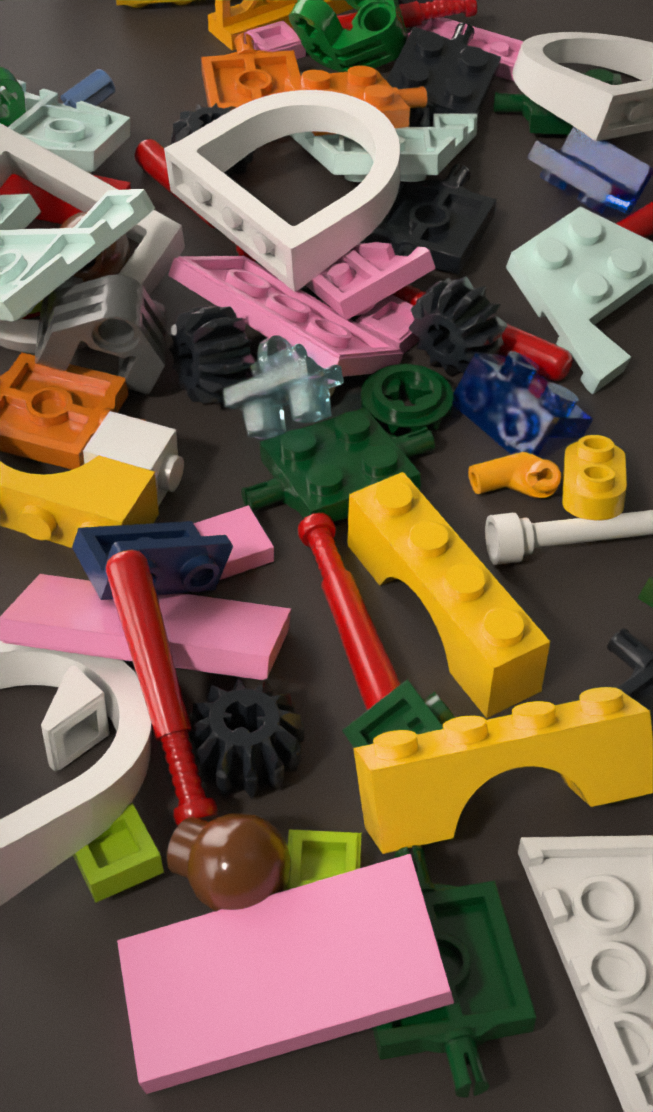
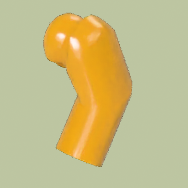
[468,452,561,499]

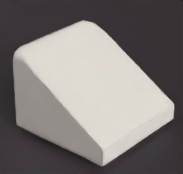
[41,665,110,772]

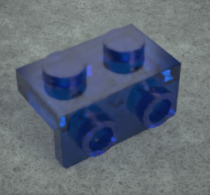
[527,127,653,215]
[452,351,594,457]

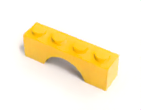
[0,455,159,548]
[348,472,551,718]
[353,687,653,854]

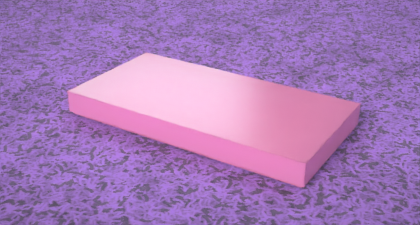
[168,256,404,378]
[0,574,291,680]
[117,854,454,1094]

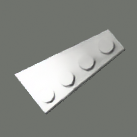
[518,835,653,1112]

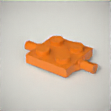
[201,34,301,109]
[285,66,427,136]
[0,352,146,470]

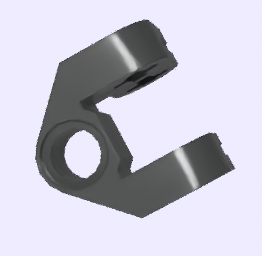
[35,274,167,395]

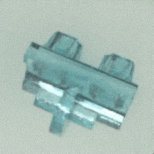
[223,335,344,440]

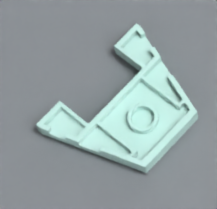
[0,80,130,173]
[290,114,477,182]
[0,189,155,322]
[506,206,653,394]

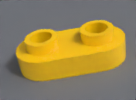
[562,435,627,520]

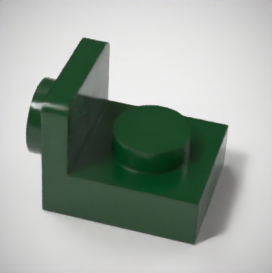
[342,679,456,748]

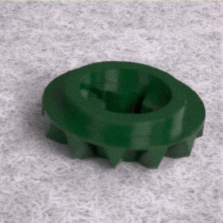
[361,364,453,435]

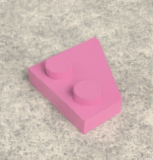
[305,242,436,320]

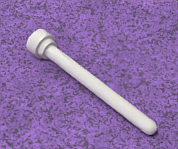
[485,510,653,565]

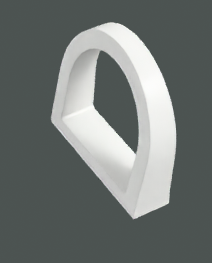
[512,32,653,141]
[164,90,400,292]
[0,123,185,353]
[0,641,152,906]

